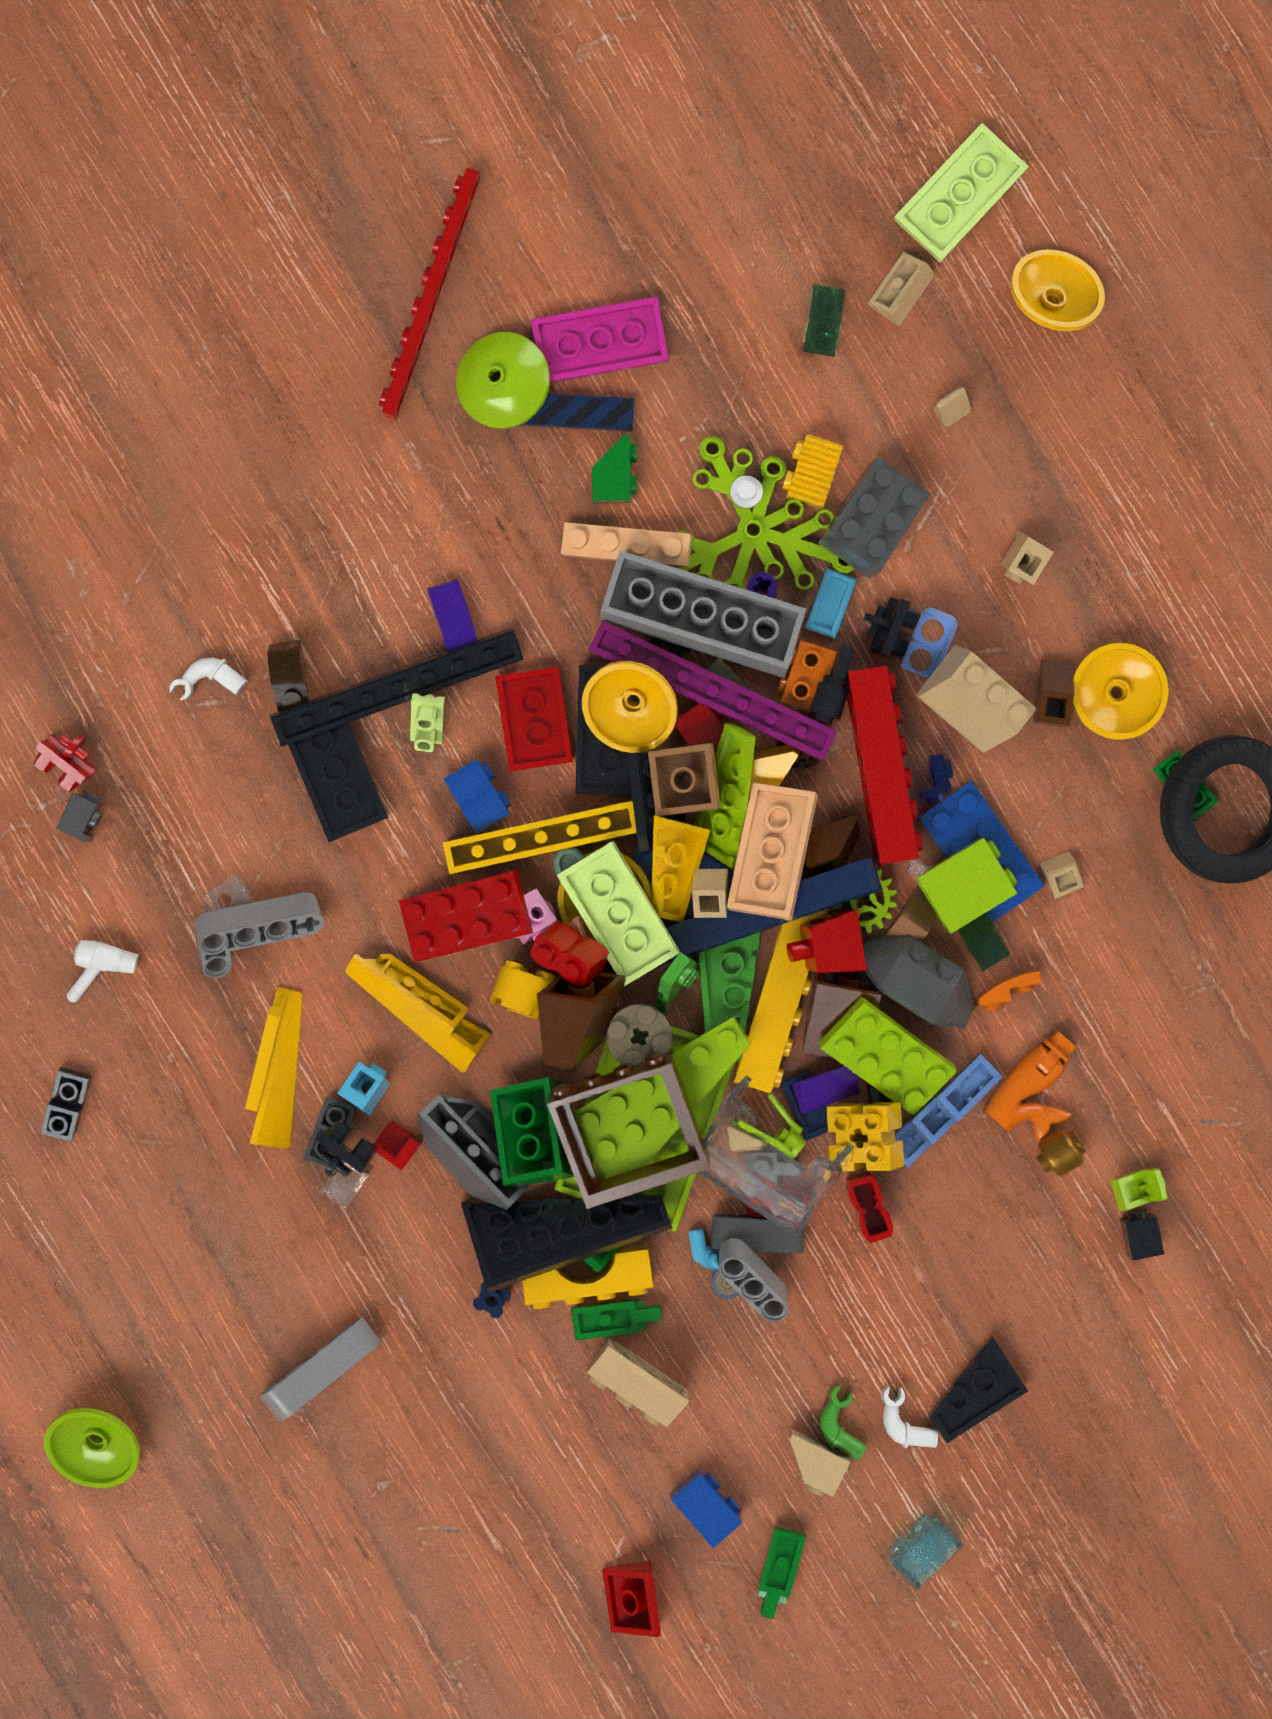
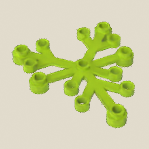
[676,436,854,591]

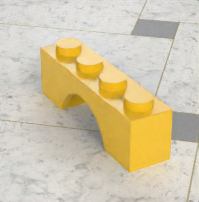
[522,1245,653,1309]

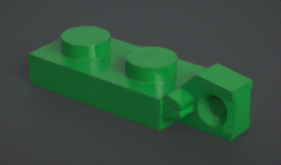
[571,1299,662,1340]
[757,1525,806,1620]

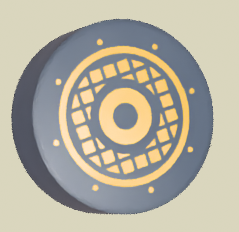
[711,1269,739,1299]

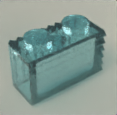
[888,1512,963,1590]

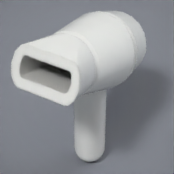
[67,940,139,1003]

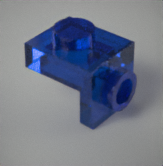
[916,754,953,804]

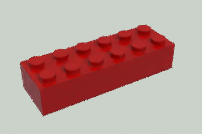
[844,665,923,865]

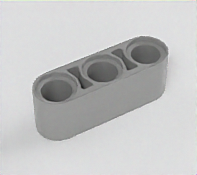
[719,1238,788,1322]

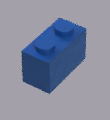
[670,1468,742,1548]

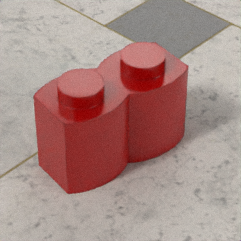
[530,921,609,987]
[845,1171,893,1244]

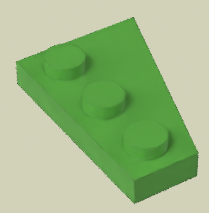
[654,952,700,1015]

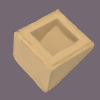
[933,387,971,428]
[1040,852,1084,900]
[728,1126,767,1152]

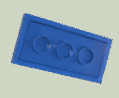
[918,781,1045,923]

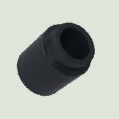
[809,675,849,725]

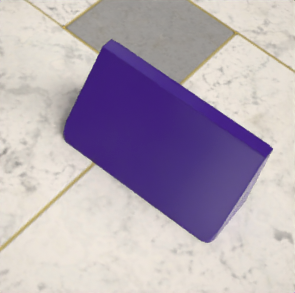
[791,1065,860,1114]

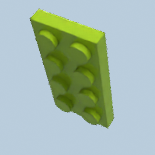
[818,997,957,1116]

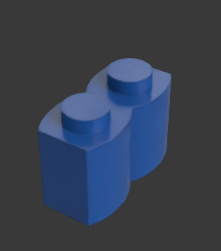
[444,759,512,834]

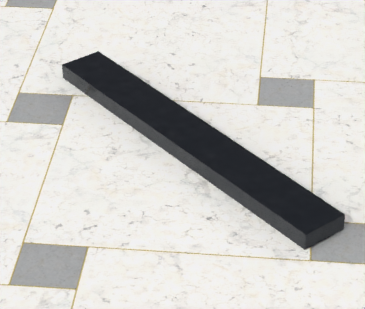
[269,628,524,747]

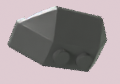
[863,935,976,1029]
[417,1094,529,1210]

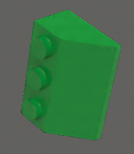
[490,1077,574,1186]

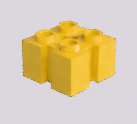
[827,1102,904,1171]

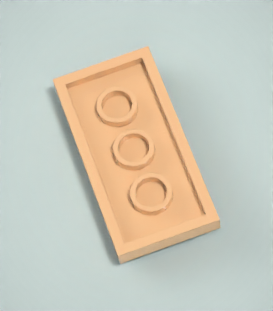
[726,782,818,921]

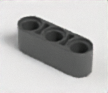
[711,1214,806,1253]

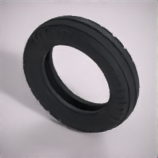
[1160,735,1272,884]

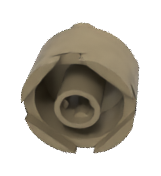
[607,1003,672,1066]

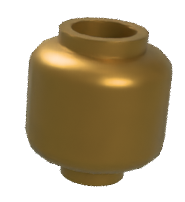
[1036,1129,1086,1177]

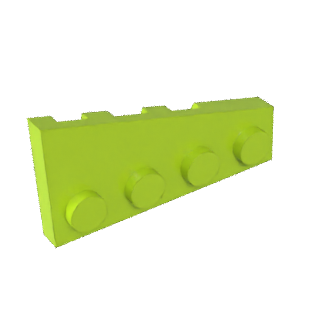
[694,723,756,869]

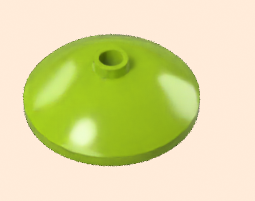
[456,332,550,429]
[44,1408,140,1488]

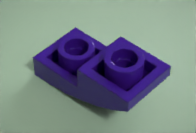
[427,579,477,651]

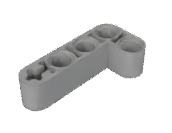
[194,892,324,978]
[259,1316,382,1421]

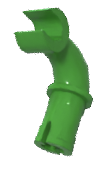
[819,1384,867,1461]

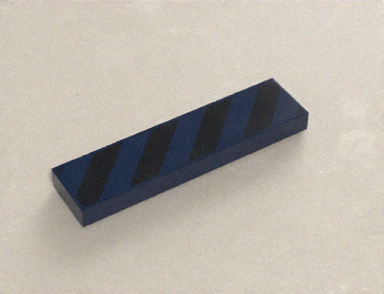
[520,394,634,432]

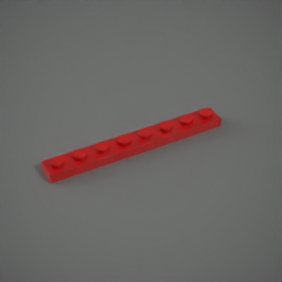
[379,168,480,420]

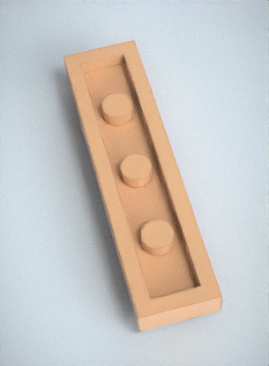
[561,522,692,568]

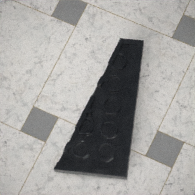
[460,1195,672,1293]

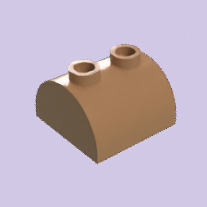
[648,743,721,816]

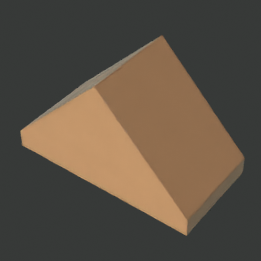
[884,888,937,942]

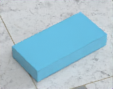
[804,568,857,640]

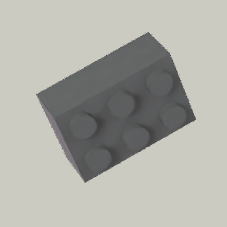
[817,457,931,579]

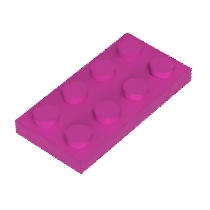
[531,297,669,383]

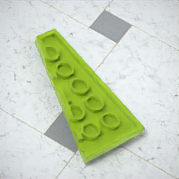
[573,1016,751,1178]

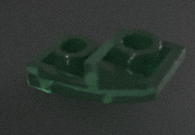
[801,284,845,357]

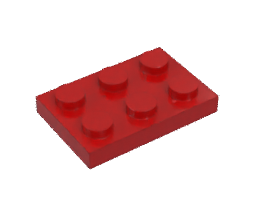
[495,667,573,772]

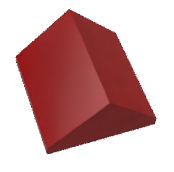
[602,1561,661,1637]

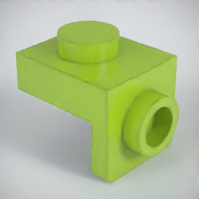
[1111,1168,1168,1211]

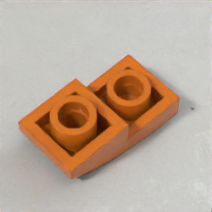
[975,970,1041,1011]

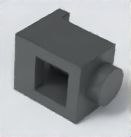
[56,791,102,842]

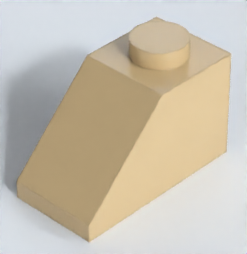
[788,1428,850,1497]

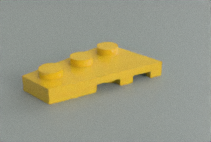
[651,815,710,922]

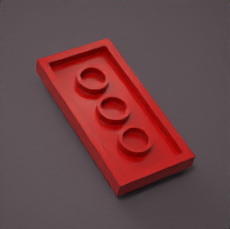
[399,870,533,963]

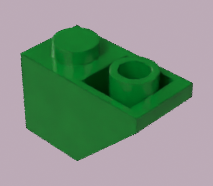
[592,435,637,504]

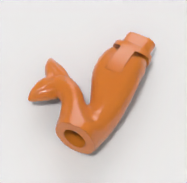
[983,1031,1076,1143]

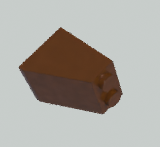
[803,971,882,1058]
[537,972,626,1070]

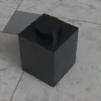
[1120,1209,1164,1261]

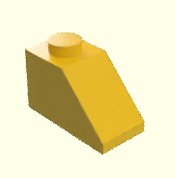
[749,745,800,797]

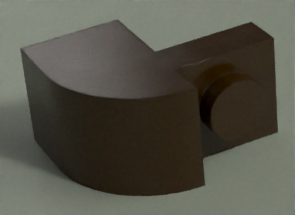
[267,640,310,711]

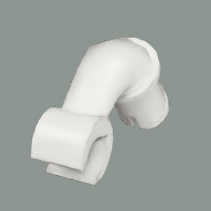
[169,657,248,701]
[881,1385,938,1448]

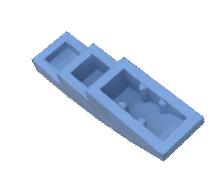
[895,1054,1002,1168]

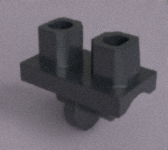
[863,598,920,657]
[315,1120,378,1178]

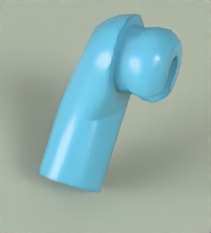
[688,1228,719,1271]

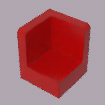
[373,1120,423,1171]

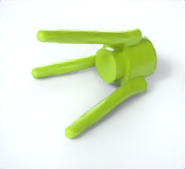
[733,1094,806,1159]

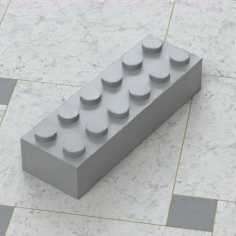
[599,551,806,678]

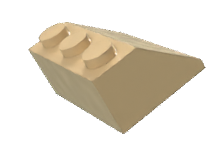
[916,644,1037,753]
[587,1337,689,1427]

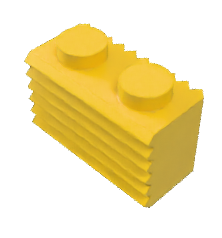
[782,434,844,510]

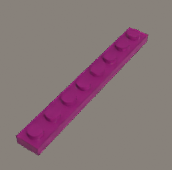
[589,621,837,761]

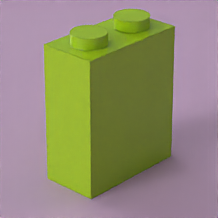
[915,838,1018,934]

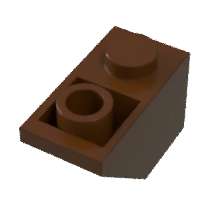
[1033,659,1074,727]
[804,814,860,878]

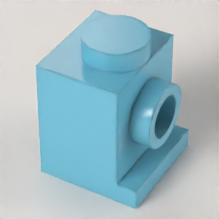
[337,1061,391,1117]

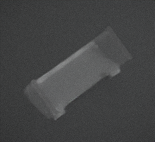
[700,1075,854,1233]

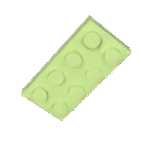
[893,123,1029,263]
[557,841,680,986]

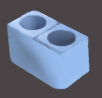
[900,608,957,679]

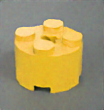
[489,960,556,1020]

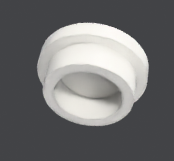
[730,476,763,508]

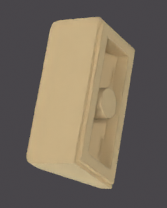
[867,251,935,326]

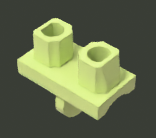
[410,693,445,752]

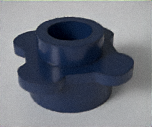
[473,1282,511,1318]

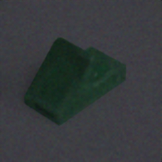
[956,913,1010,971]

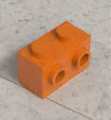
[776,640,838,715]

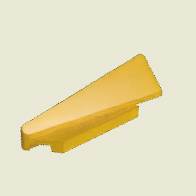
[345,954,491,1073]
[245,987,303,1149]

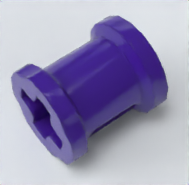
[748,572,777,599]

